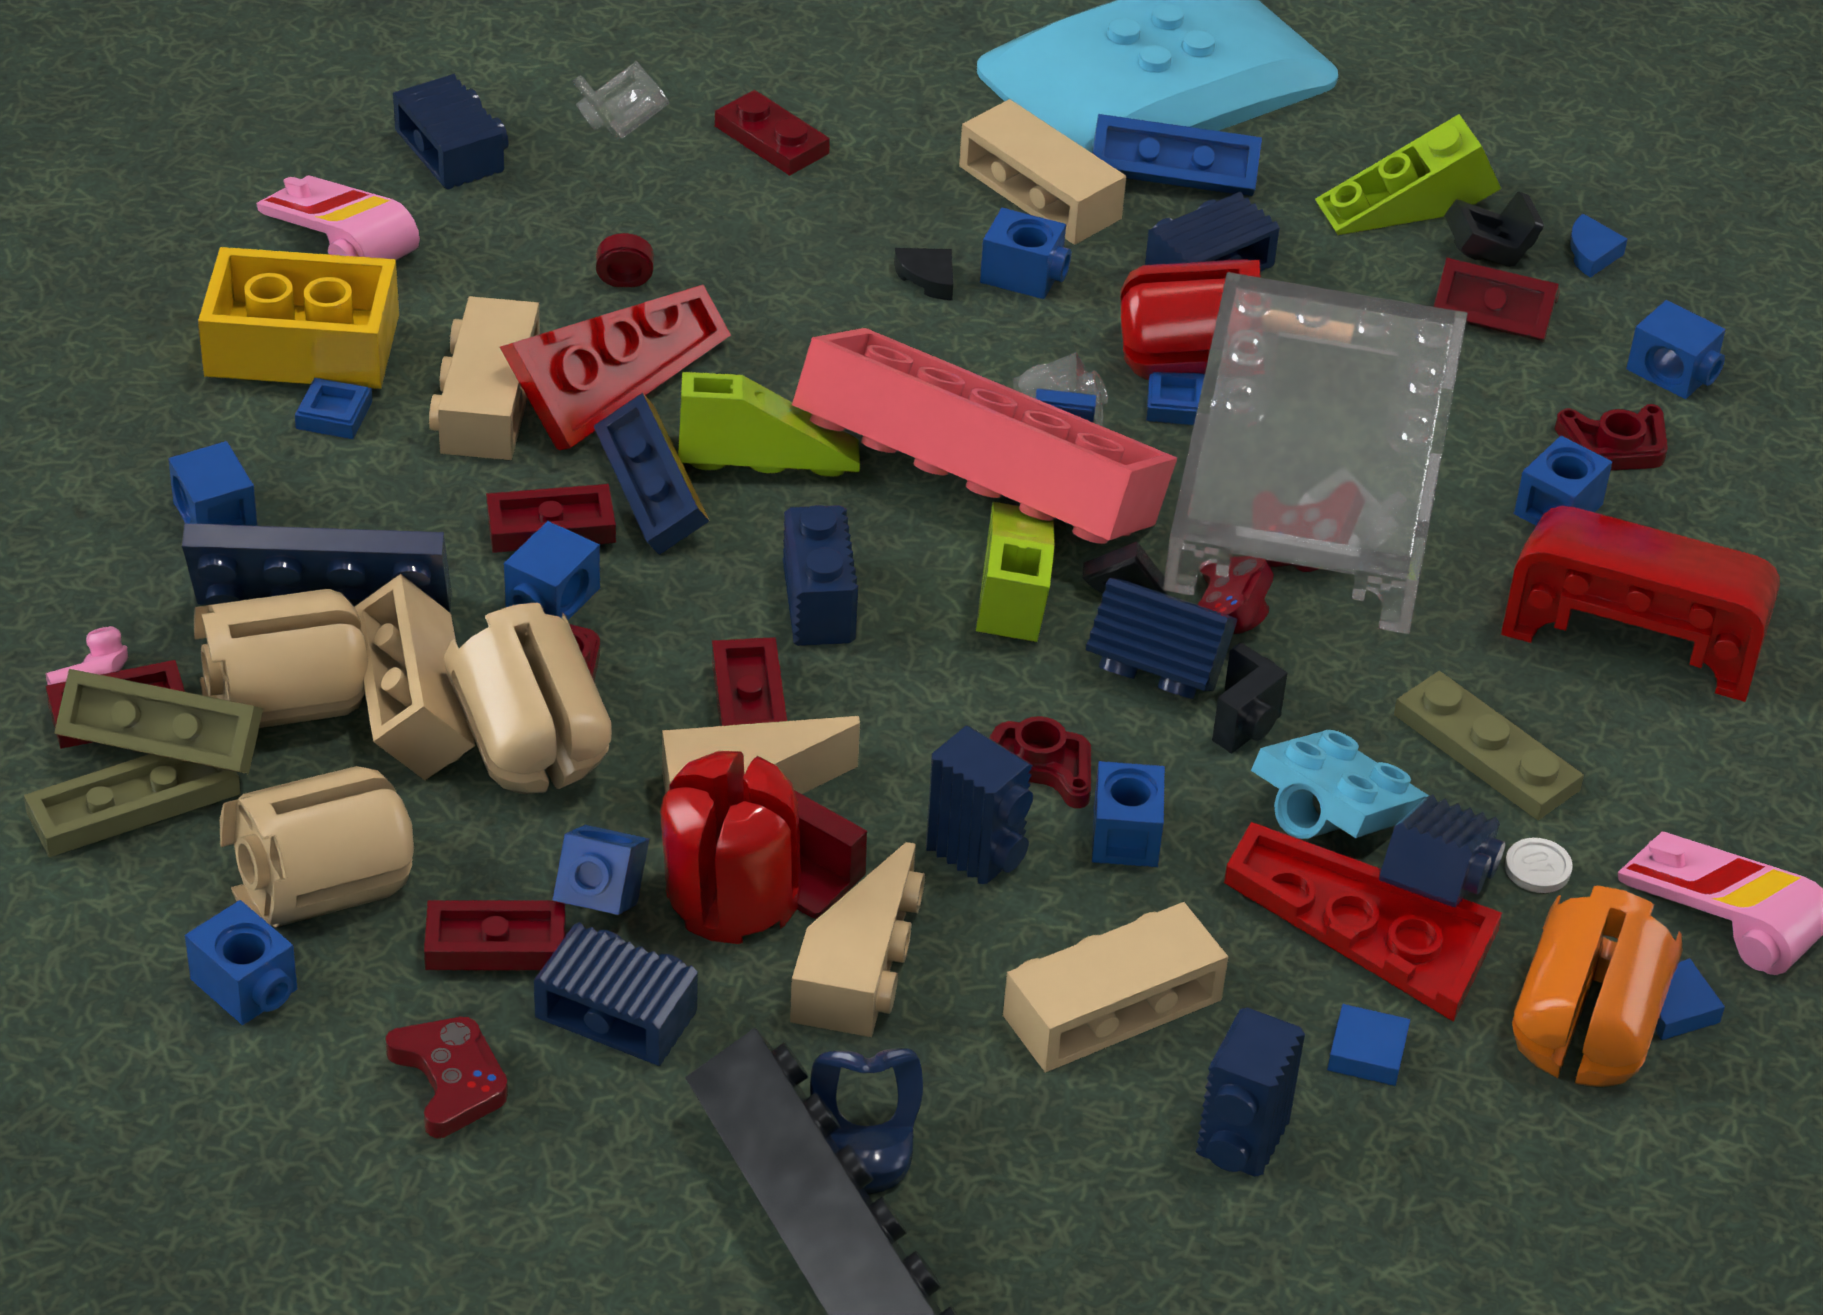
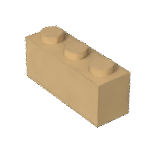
[959,99,1126,245]
[429,296,540,460]
[355,574,475,780]
[1003,902,1228,1073]

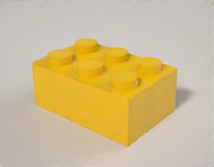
[198,247,399,389]

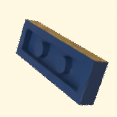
[594,393,710,555]

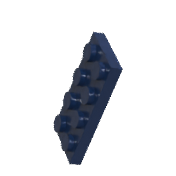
[182,523,452,612]

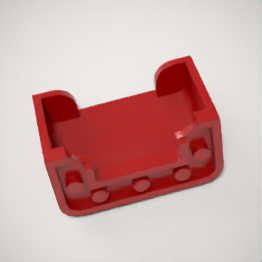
[1501,506,1780,702]

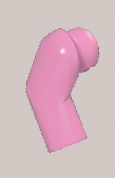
[46,626,128,685]

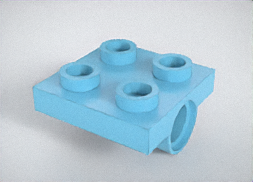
[1251,730,1429,839]

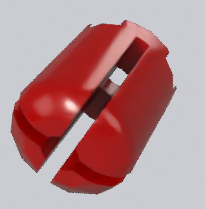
[1120,259,1265,380]
[660,751,801,944]

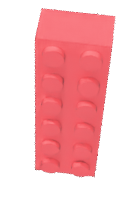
[792,328,1177,544]

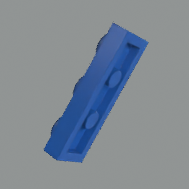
[1092,114,1262,196]

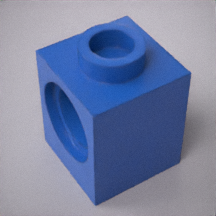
[980,208,1072,299]
[1626,300,1726,399]
[1514,436,1613,526]
[168,441,258,526]
[504,521,600,620]
[1092,761,1165,867]
[553,825,649,915]
[185,900,298,1025]

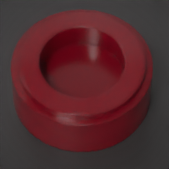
[596,233,654,287]

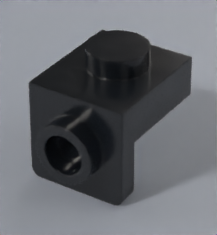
[1444,192,1544,267]
[1212,643,1288,754]

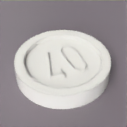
[1505,838,1572,893]

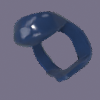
[810,1048,923,1194]

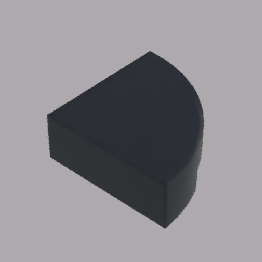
[894,248,953,300]
[1082,542,1168,595]

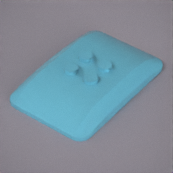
[977,0,1338,153]

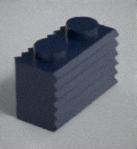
[393,74,509,190]
[1145,192,1280,272]
[783,505,858,646]
[1086,578,1238,699]
[926,725,1033,884]
[1379,794,1505,908]
[534,922,698,1066]
[1195,1007,1305,1177]

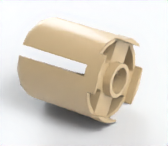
[194,589,368,728]
[444,602,612,794]
[220,766,414,927]

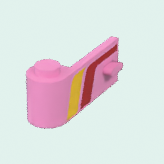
[256,175,420,261]
[1618,831,1823,975]

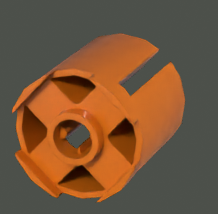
[1512,886,1683,1087]

